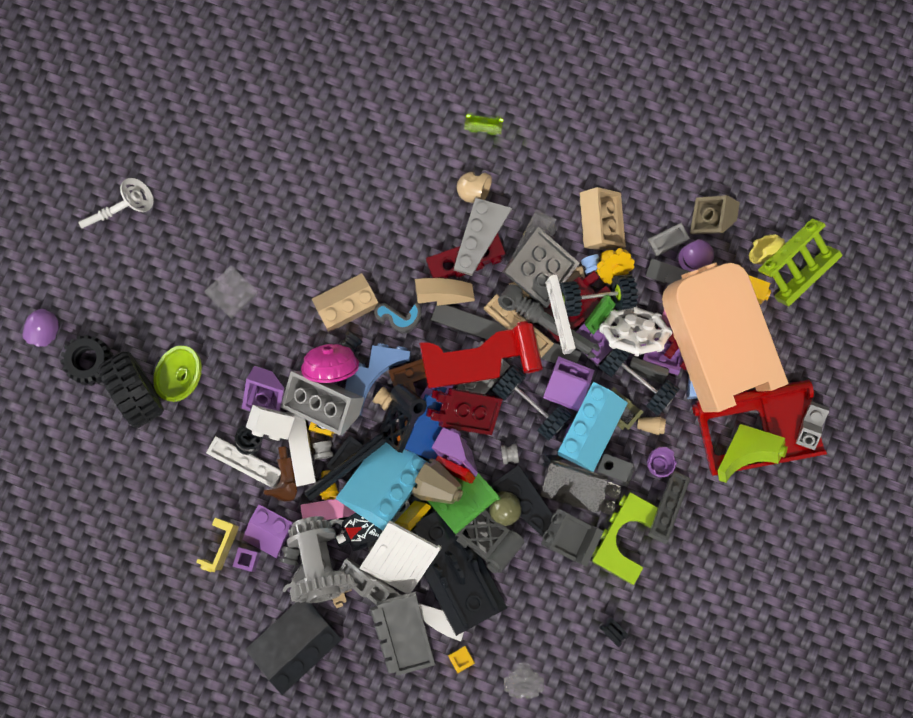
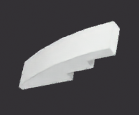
[285,412,316,487]

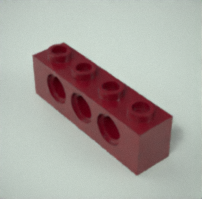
[426,233,505,279]

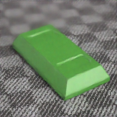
[584,295,616,335]

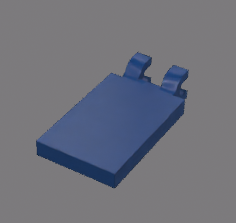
[404,387,450,460]

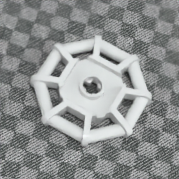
[599,306,672,357]

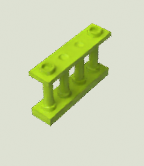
[758,219,843,307]

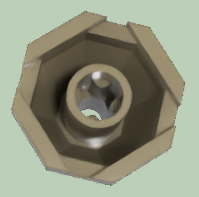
[412,458,463,504]

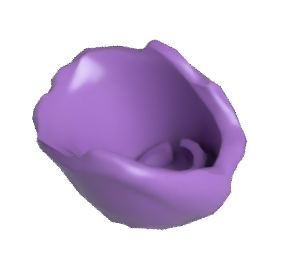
[23,309,59,347]

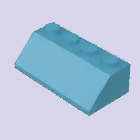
[558,382,628,472]

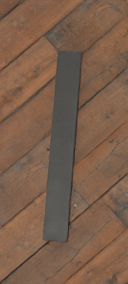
[431,304,581,364]

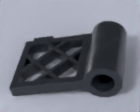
[380,384,427,453]

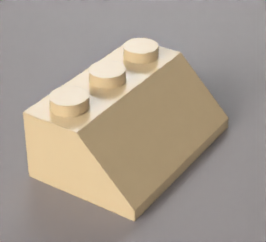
[580,187,626,250]
[312,273,379,332]

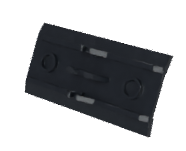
[410,512,507,636]

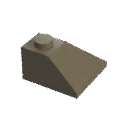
[690,195,740,235]

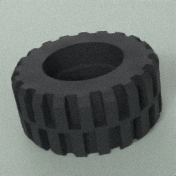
[98,351,164,428]

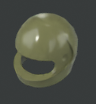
[489,491,522,526]

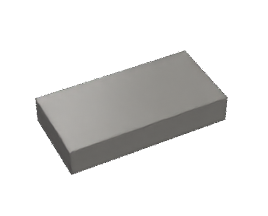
[647,223,690,257]

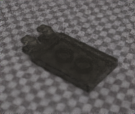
[540,460,621,515]

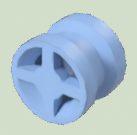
[581,254,600,276]

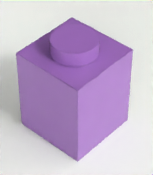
[233,547,260,572]

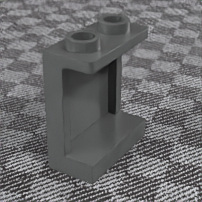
[541,509,604,567]

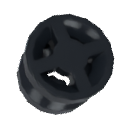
[339,331,363,354]

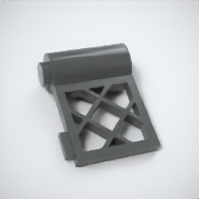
[455,510,525,573]

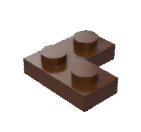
[389,359,426,394]

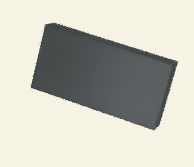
[627,357,669,384]

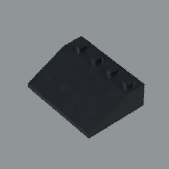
[245,601,343,695]

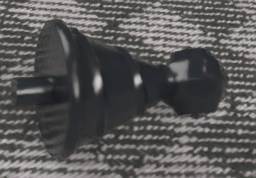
[542,454,567,472]

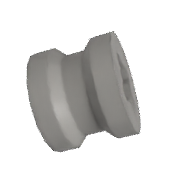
[312,441,333,460]
[501,444,519,465]

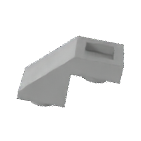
[796,401,829,450]

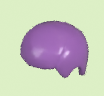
[647,447,677,478]

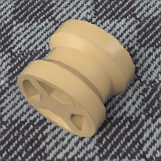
[373,386,393,410]

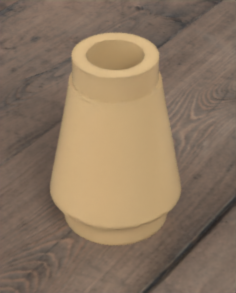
[637,416,666,435]

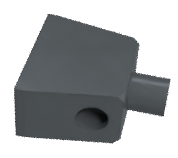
[596,454,635,487]

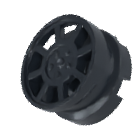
[235,425,262,455]
[599,617,630,648]

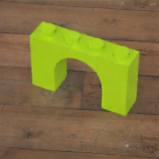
[591,492,658,585]

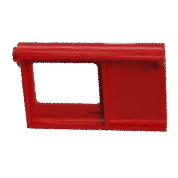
[692,380,827,476]

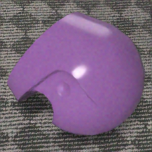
[679,239,714,271]

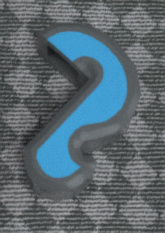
[374,302,422,334]

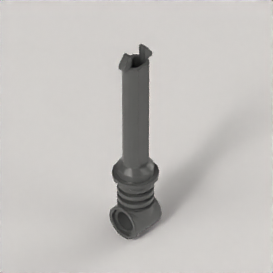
[498,284,600,358]

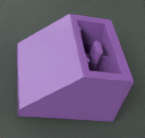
[543,356,594,411]

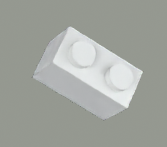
[246,405,295,441]

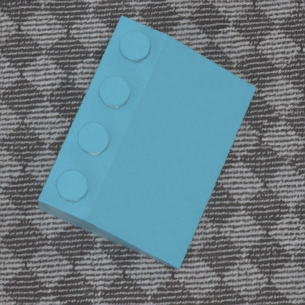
[336,442,427,530]

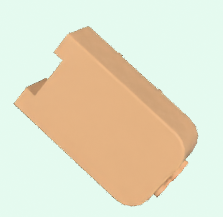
[662,262,789,412]

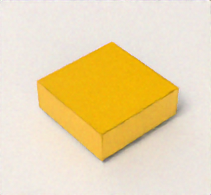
[448,646,475,673]

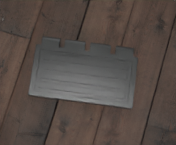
[370,592,435,676]

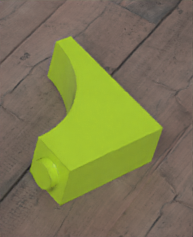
[718,424,788,483]

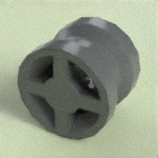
[279,546,300,566]

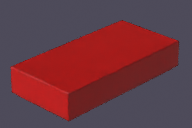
[435,456,475,484]

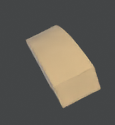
[415,278,475,306]

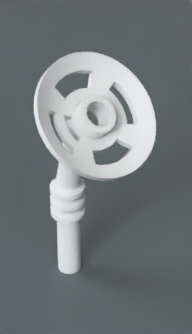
[78,178,153,229]

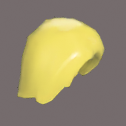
[749,234,786,265]

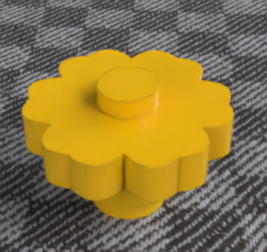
[596,248,635,285]

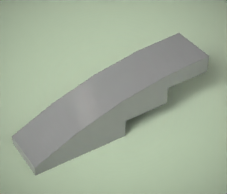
[339,558,401,606]

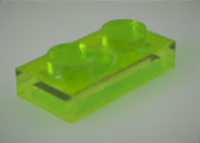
[464,114,503,135]

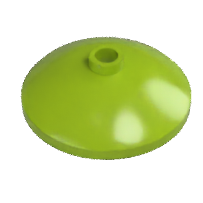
[153,346,202,402]

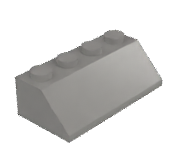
[281,371,364,435]

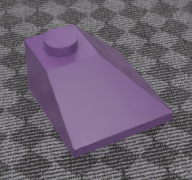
[242,366,284,411]

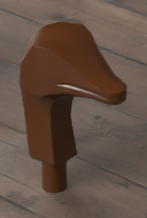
[264,446,297,502]

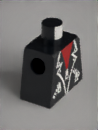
[334,513,382,551]

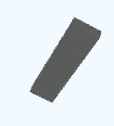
[648,471,690,544]

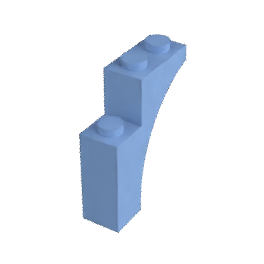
[345,343,411,416]

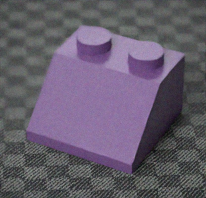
[432,428,478,476]
[243,504,294,558]

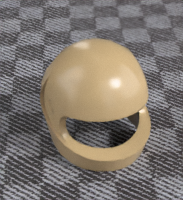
[457,172,492,203]

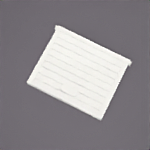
[359,521,441,594]

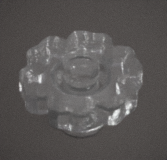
[504,663,544,699]

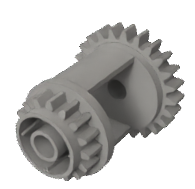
[287,516,355,603]

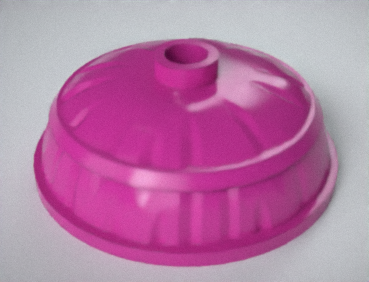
[301,344,359,383]

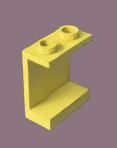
[196,518,240,572]

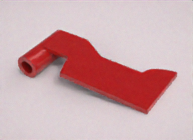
[419,321,543,389]

